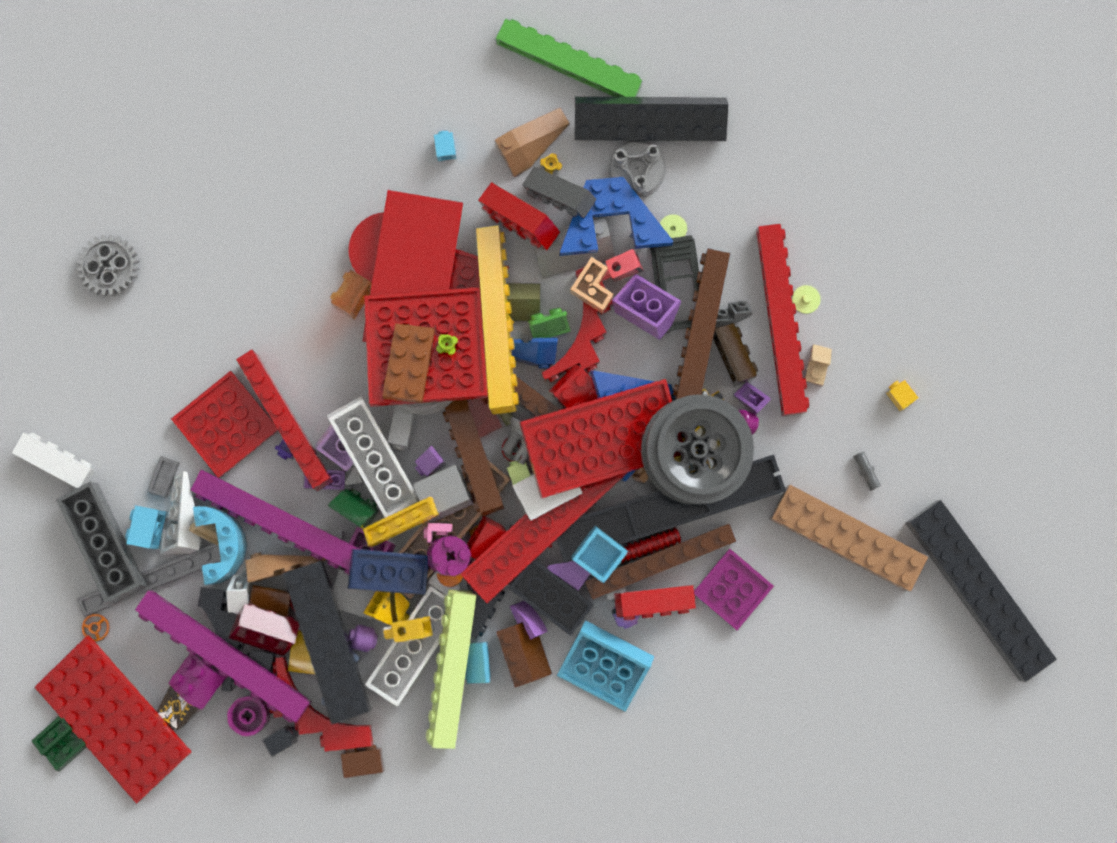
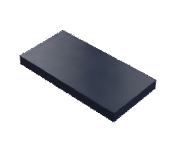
[348,549,428,595]

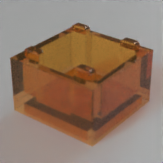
[330,270,372,320]

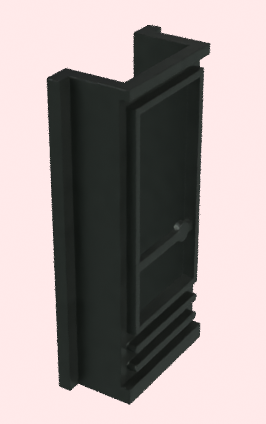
[650,235,699,333]

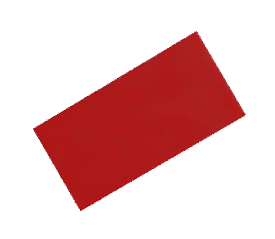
[362,190,464,342]

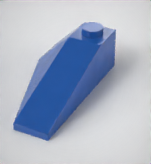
[484,338,558,369]

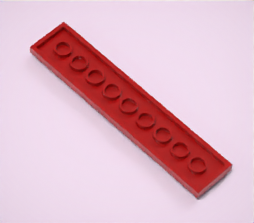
[460,471,630,603]

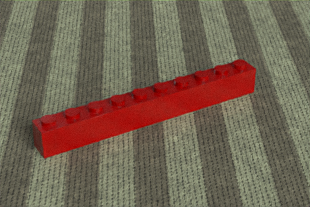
[756,223,809,416]

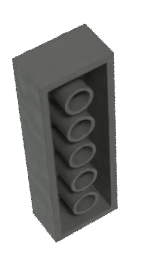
[56,481,147,604]

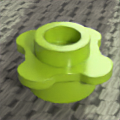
[436,335,458,355]

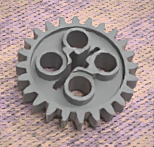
[76,234,140,297]

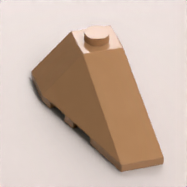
[495,108,570,177]
[245,552,328,583]

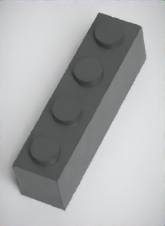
[522,166,597,218]

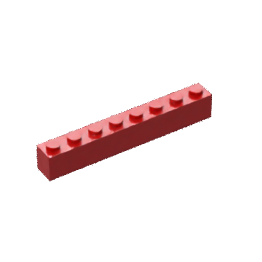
[236,349,334,492]

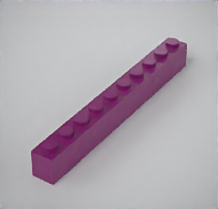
[190,470,361,575]
[135,590,312,723]

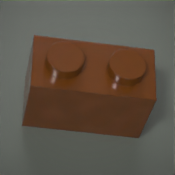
[341,745,385,778]

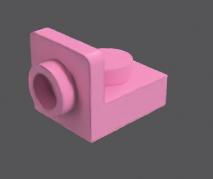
[424,523,453,543]

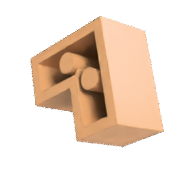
[570,257,614,314]

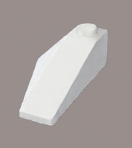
[160,471,201,555]

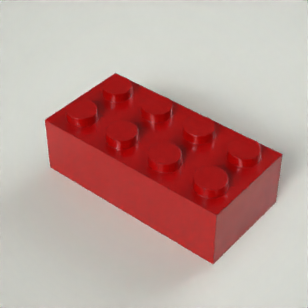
[478,182,560,250]

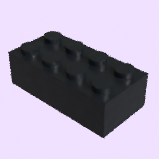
[508,560,594,636]

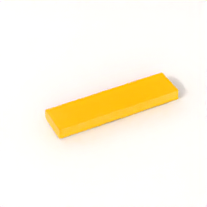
[363,496,438,547]

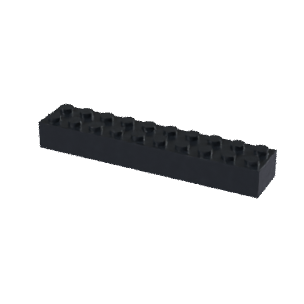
[905,500,1057,682]

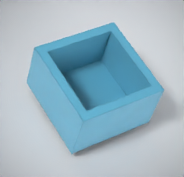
[571,526,628,583]

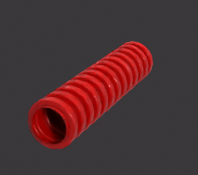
[618,527,682,565]

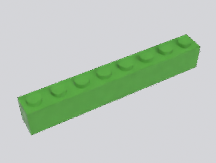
[496,18,643,97]

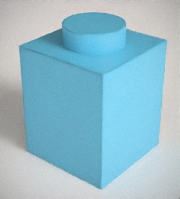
[434,131,457,162]

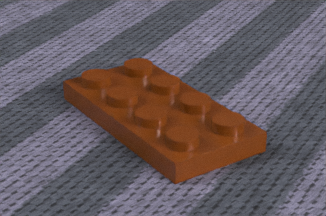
[383,324,435,404]

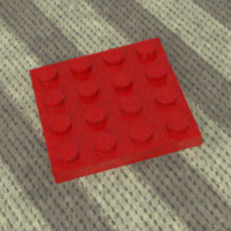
[171,371,278,478]

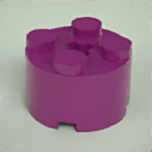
[427,536,471,576]
[227,695,270,736]

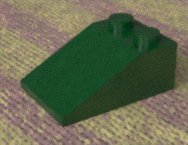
[328,488,379,528]

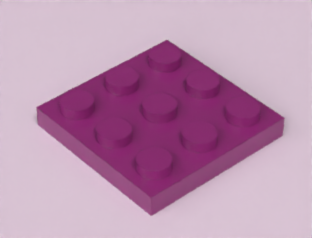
[694,548,774,630]

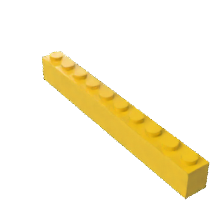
[476,225,519,415]

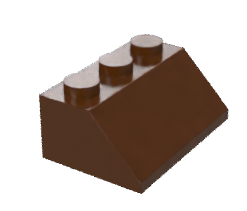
[496,622,552,688]

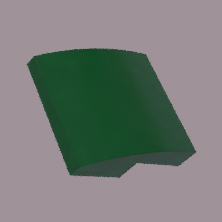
[32,716,87,772]

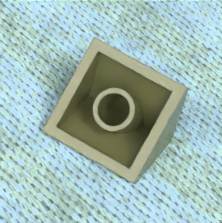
[506,283,540,321]

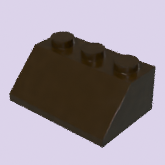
[713,323,758,387]

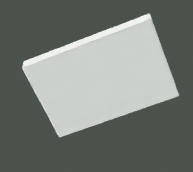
[512,474,582,521]

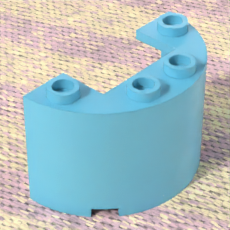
[193,506,247,585]

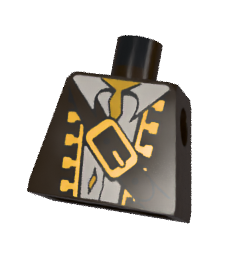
[157,686,201,730]

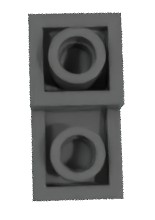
[715,301,753,328]

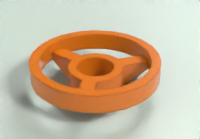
[82,614,110,641]

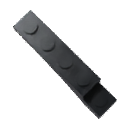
[198,587,245,692]

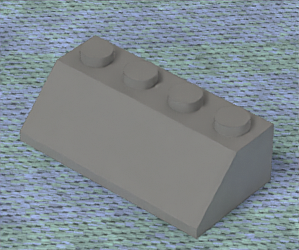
[533,217,615,279]

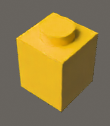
[886,380,919,411]

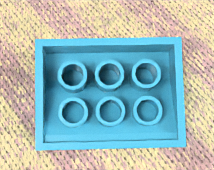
[557,620,654,712]

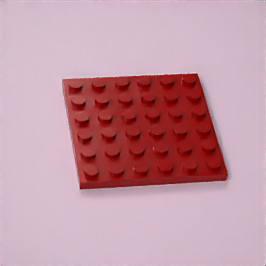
[364,287,488,407]

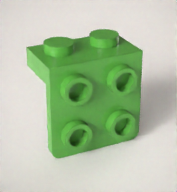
[528,307,571,338]

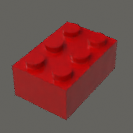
[549,365,598,408]

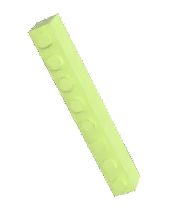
[426,589,476,749]

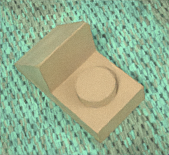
[805,344,832,386]

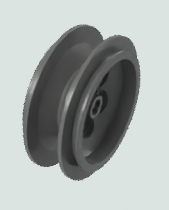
[641,395,754,504]

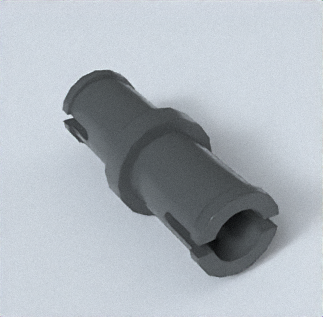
[853,451,881,491]

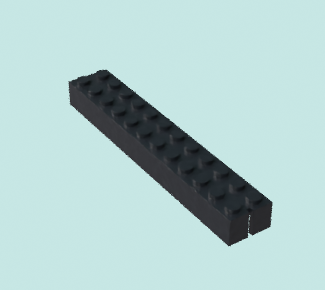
[557,454,786,562]

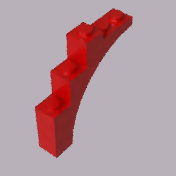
[541,267,613,383]
[269,656,373,752]

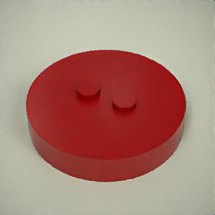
[348,212,384,286]

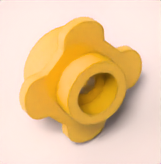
[540,153,562,174]

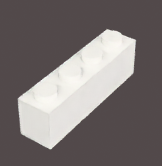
[12,432,96,488]

